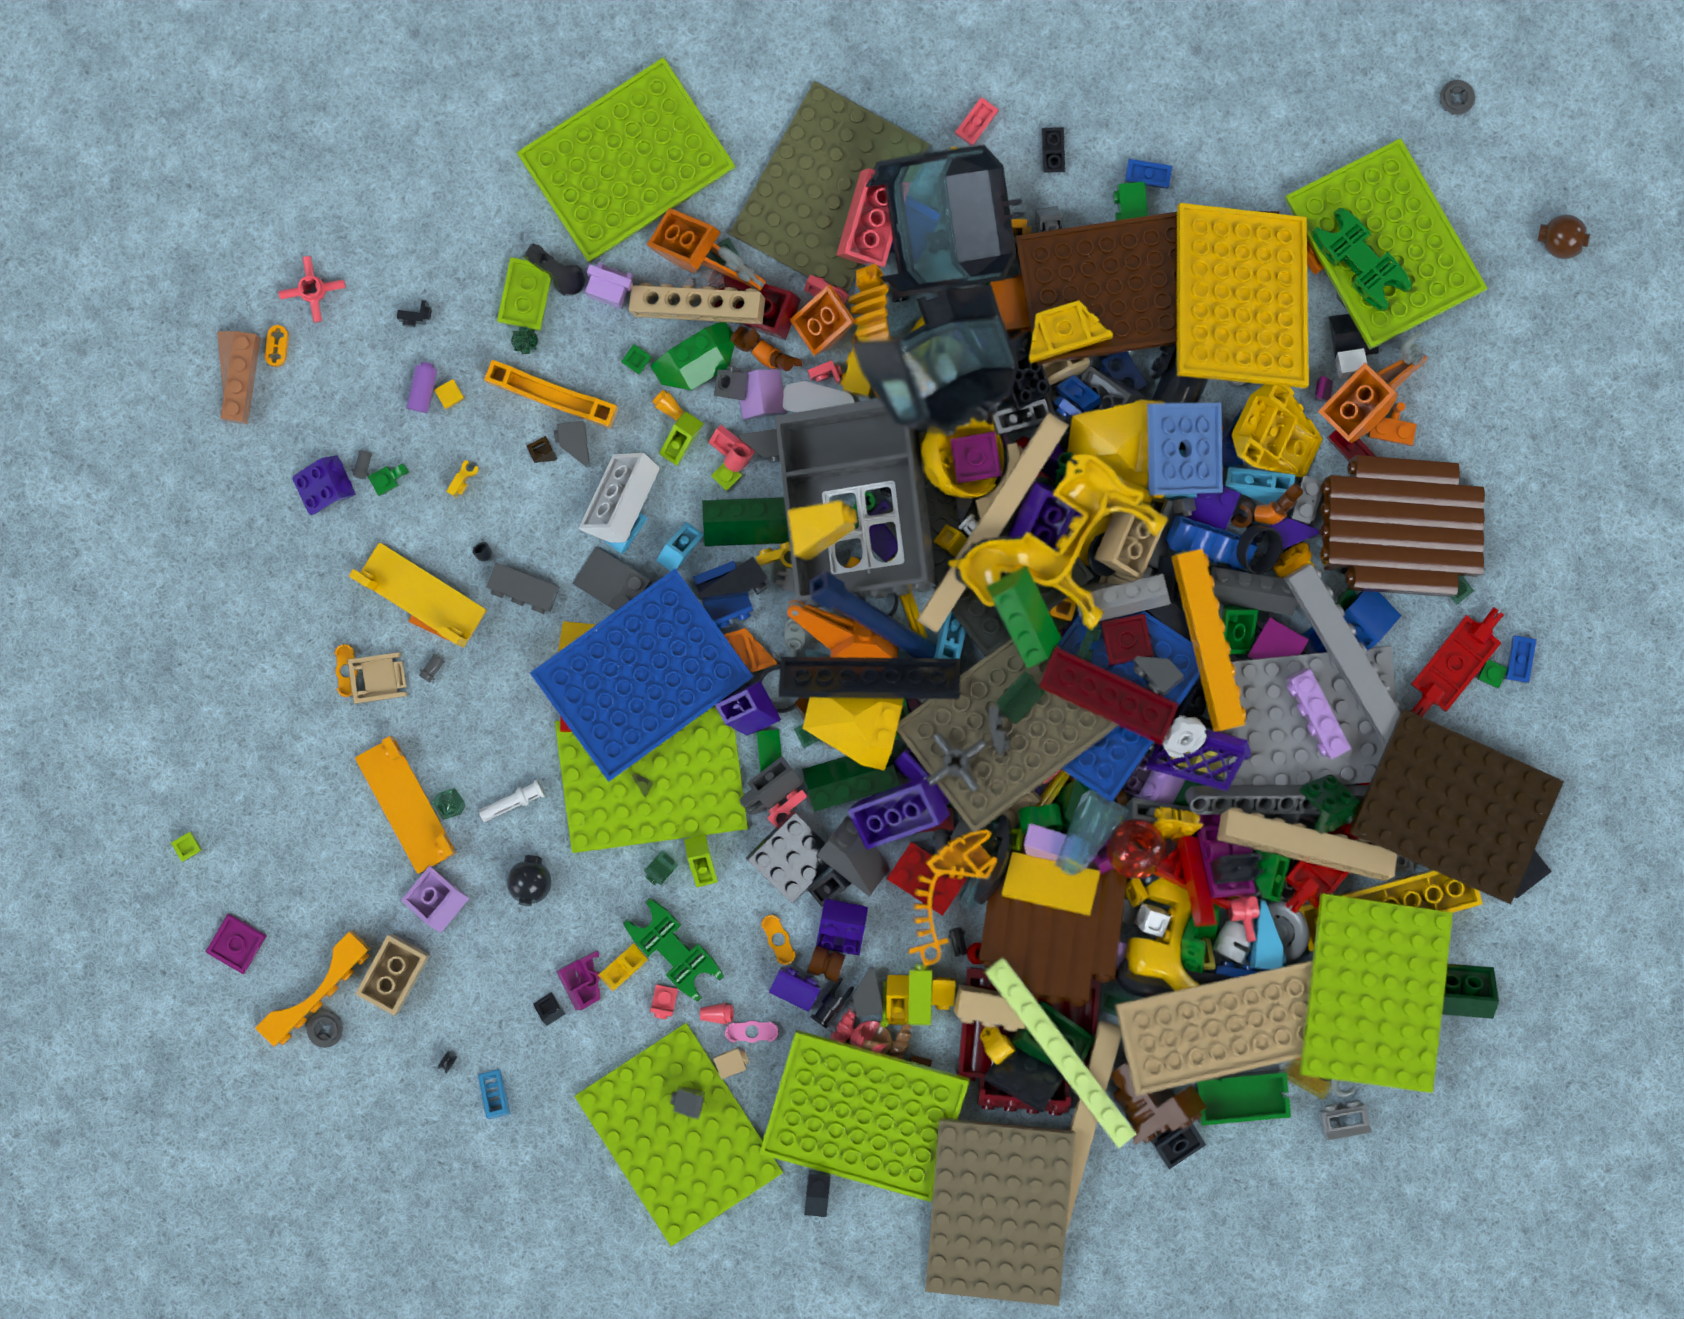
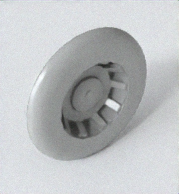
[1252,901,1309,962]

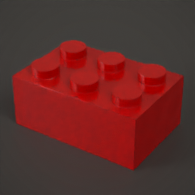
[886,841,967,916]

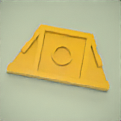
[1029,301,1113,363]

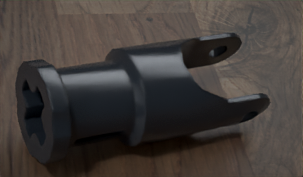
[810,978,854,1029]

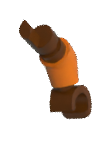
[731,326,802,371]
[1231,484,1304,528]

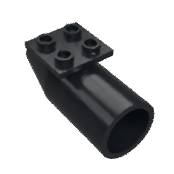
[1151,344,1209,403]

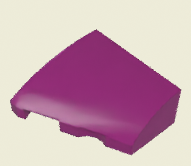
[556,951,600,1010]

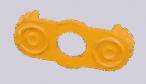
[334,644,358,697]
[761,915,795,965]

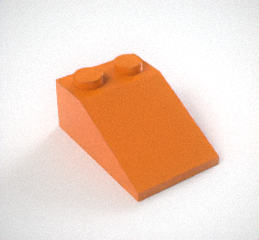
[790,284,855,356]

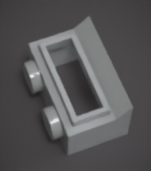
[1289,476,1322,526]
[1319,1100,1372,1140]

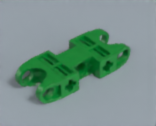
[1311,208,1412,311]
[623,898,724,1002]

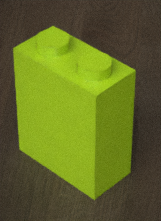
[908,963,933,1025]

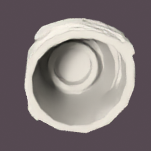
[1212,920,1252,965]

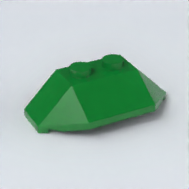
[650,322,735,391]

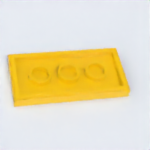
[1002,852,1100,916]

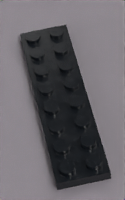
[778,657,960,699]

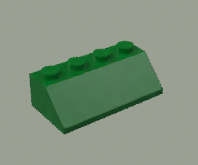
[986,566,1061,669]

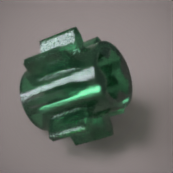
[511,326,539,354]

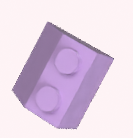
[401,866,470,933]

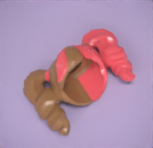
[830,1008,912,1060]

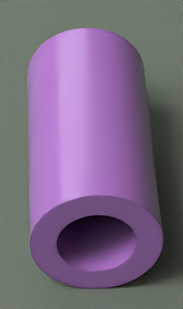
[406,362,437,413]

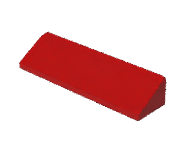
[1177,836,1217,927]

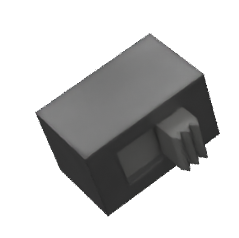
[1172,498,1196,517]

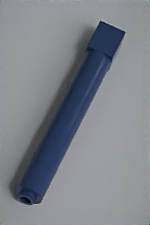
[809,570,936,658]

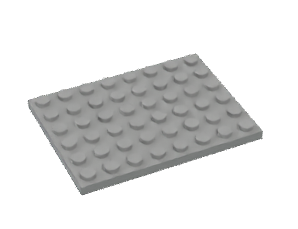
[1219,646,1396,786]

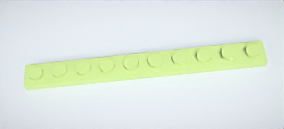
[984,958,1136,1148]

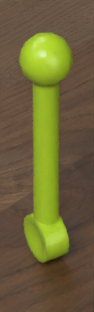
[880,981,889,1028]

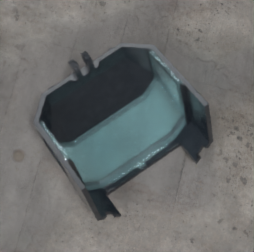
[866,145,1024,297]
[851,285,1018,436]

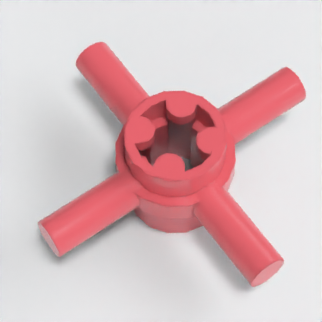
[279,256,346,323]
[1227,895,1259,942]

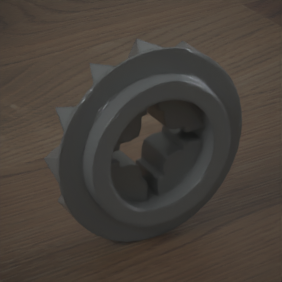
[1439,80,1475,115]
[307,1012,343,1048]

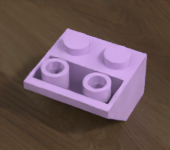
[1123,753,1186,804]

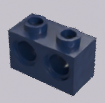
[1099,352,1147,391]

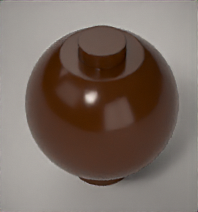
[1538,215,1590,259]

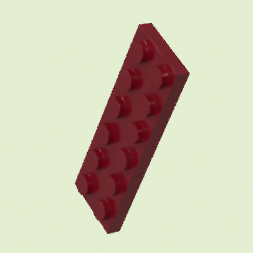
[1038,647,1178,745]

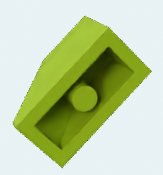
[659,412,704,466]
[684,834,718,888]

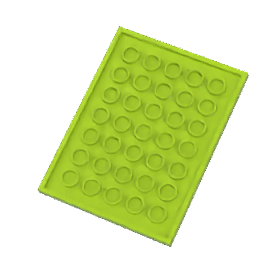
[516,57,736,263]
[1284,138,1488,350]
[554,705,748,853]
[1299,894,1453,1093]
[574,1022,783,1246]
[759,1029,969,1202]

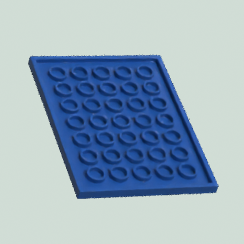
[530,568,753,782]
[1057,611,1200,803]

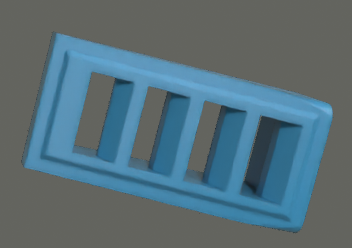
[478,1069,511,1120]

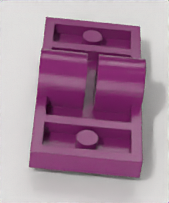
[1197,814,1255,898]

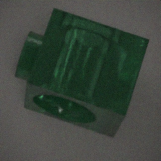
[644,850,679,885]

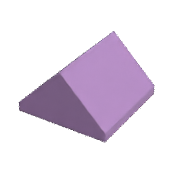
[740,370,786,420]

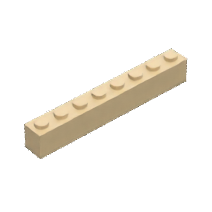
[1217,808,1397,881]

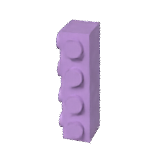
[1285,668,1351,759]

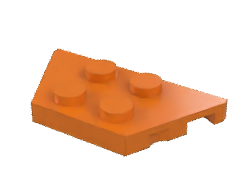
[723,628,778,673]

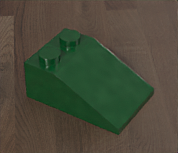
[1011,1001,1095,1068]

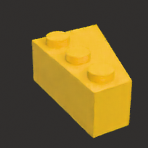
[840,325,873,399]

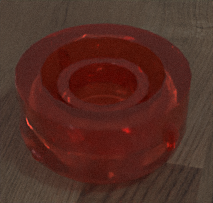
[1106,819,1166,879]

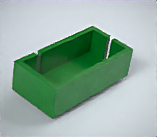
[1194,1070,1291,1126]

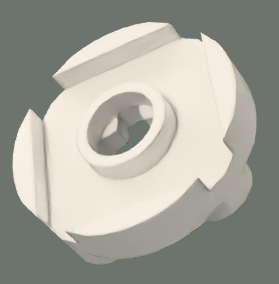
[1163,716,1206,758]

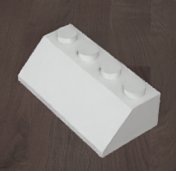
[579,453,660,543]

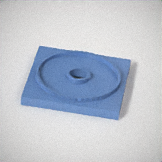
[1148,403,1223,495]

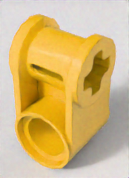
[980,1026,1015,1065]

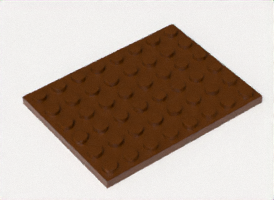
[1015,211,1177,365]

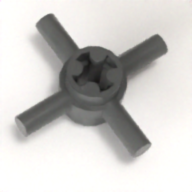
[926,733,986,792]

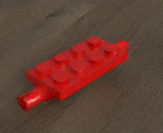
[1410,607,1504,717]
[1285,822,1372,913]

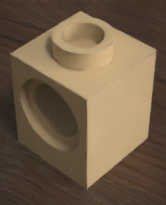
[713,1047,749,1080]

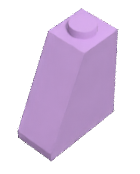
[1024,824,1088,867]

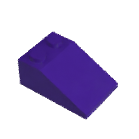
[1183,486,1241,530]

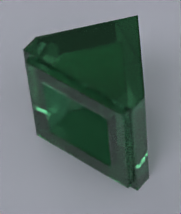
[794,724,820,748]

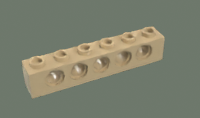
[629,283,765,324]

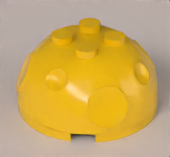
[921,419,1004,498]

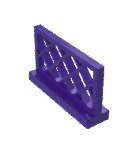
[1146,729,1252,791]

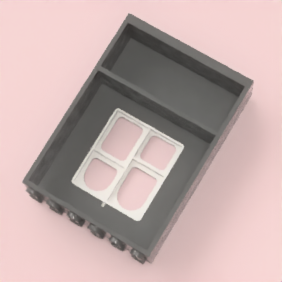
[775,394,937,608]

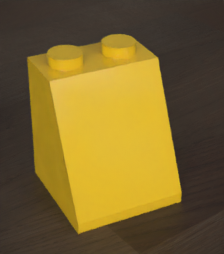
[788,501,857,560]

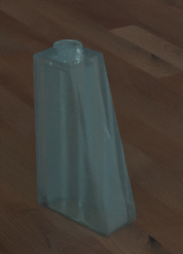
[1055,790,1129,875]

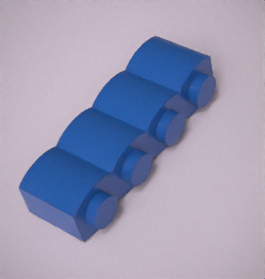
[1165,515,1258,570]

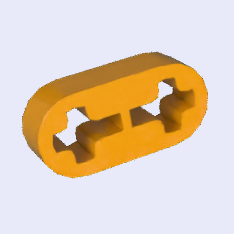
[265,325,289,367]
[1273,542,1312,577]

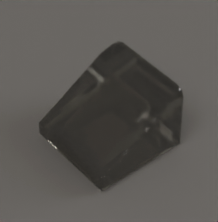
[632,773,653,798]

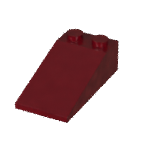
[709,271,801,340]

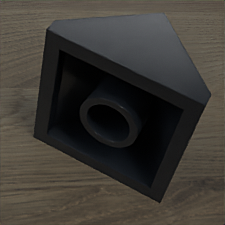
[1328,314,1379,358]
[1150,1123,1206,1169]

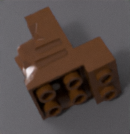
[1110,1061,1207,1146]

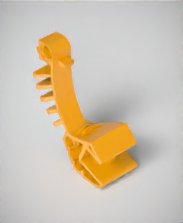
[848,263,931,399]
[909,829,997,966]

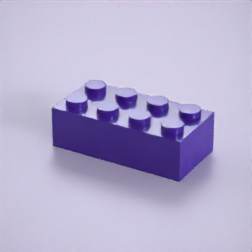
[848,775,950,850]

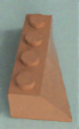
[217,331,261,425]

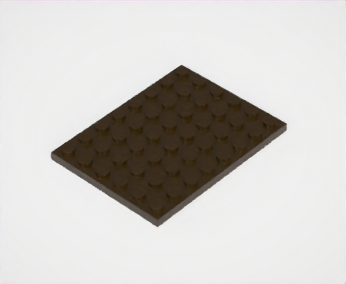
[1349,709,1564,904]

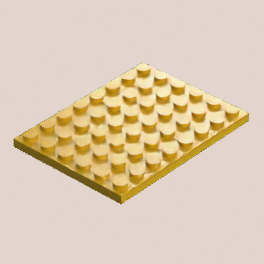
[1177,203,1309,388]

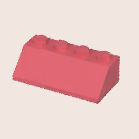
[836,168,909,268]

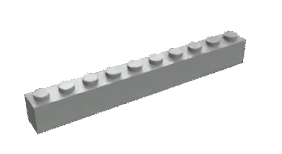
[1284,564,1402,747]

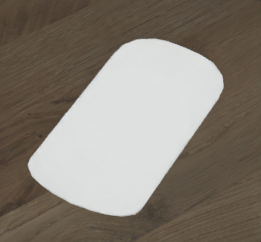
[783,381,855,413]

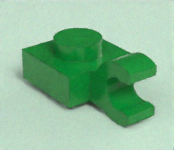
[368,464,409,496]

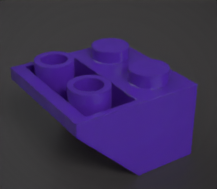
[715,681,781,736]
[816,899,868,956]
[769,965,821,1012]

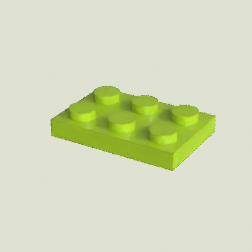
[497,257,552,331]

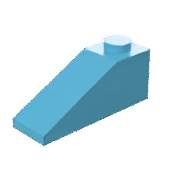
[1225,467,1295,504]
[933,611,965,659]
[1250,900,1286,970]

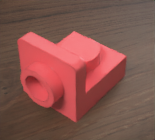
[808,360,843,385]
[650,984,678,1019]

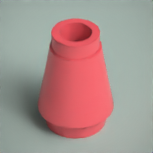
[700,1002,734,1025]

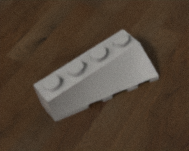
[1077,574,1171,625]

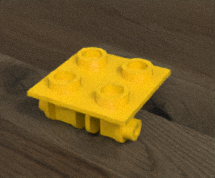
[1143,807,1203,842]

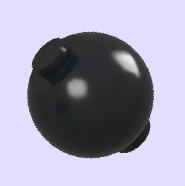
[507,855,552,907]

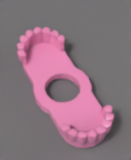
[725,1020,778,1043]

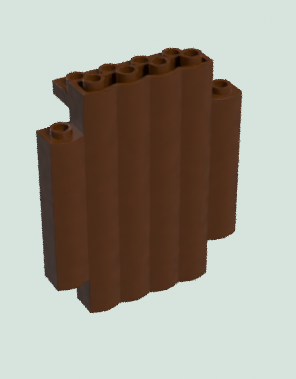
[1320,455,1485,597]
[979,835,1128,1007]

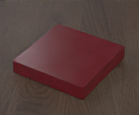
[1101,614,1154,666]

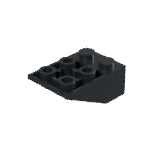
[986,330,1052,410]

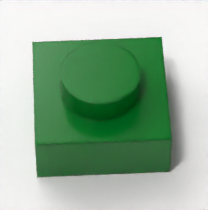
[621,344,652,376]
[1477,659,1508,689]

